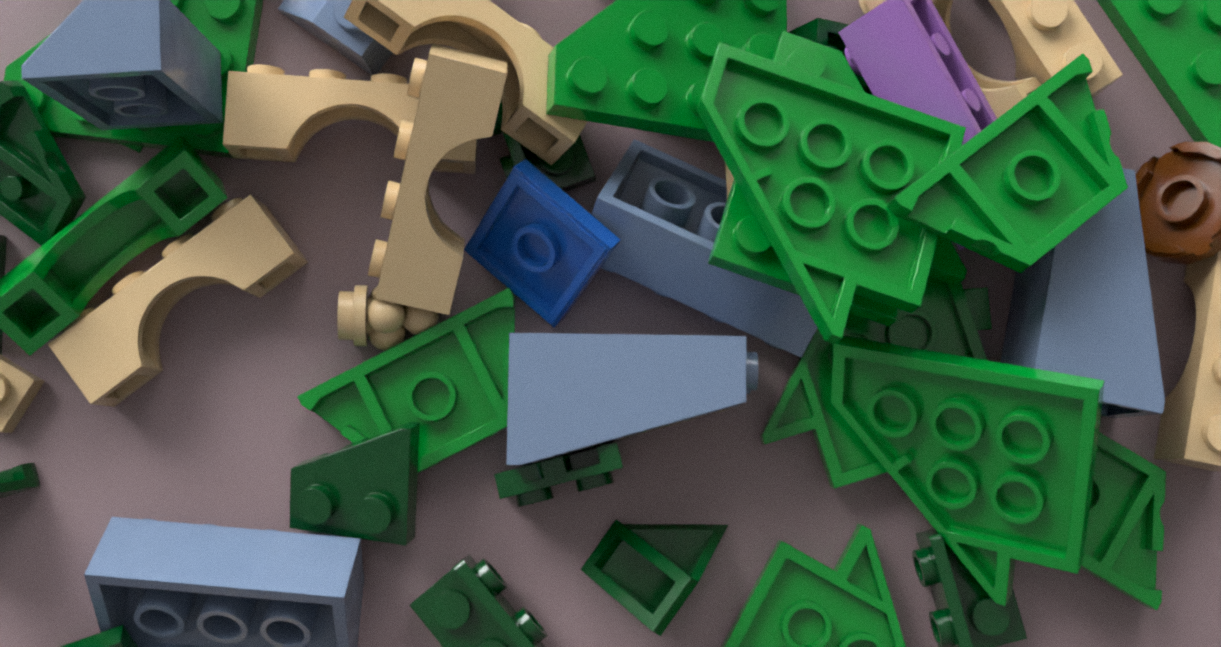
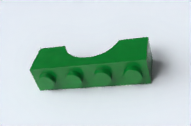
[0,136,228,356]

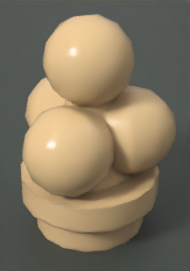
[337,285,439,351]

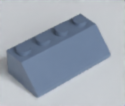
[591,139,817,357]
[84,517,364,647]

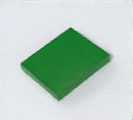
[963,287,992,331]

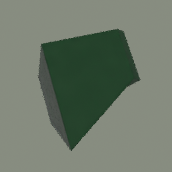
[580,519,728,636]

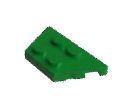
[887,53,1128,273]
[297,288,515,474]
[1081,432,1166,610]

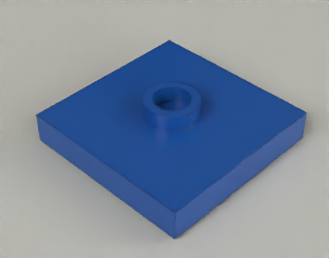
[464,159,621,328]

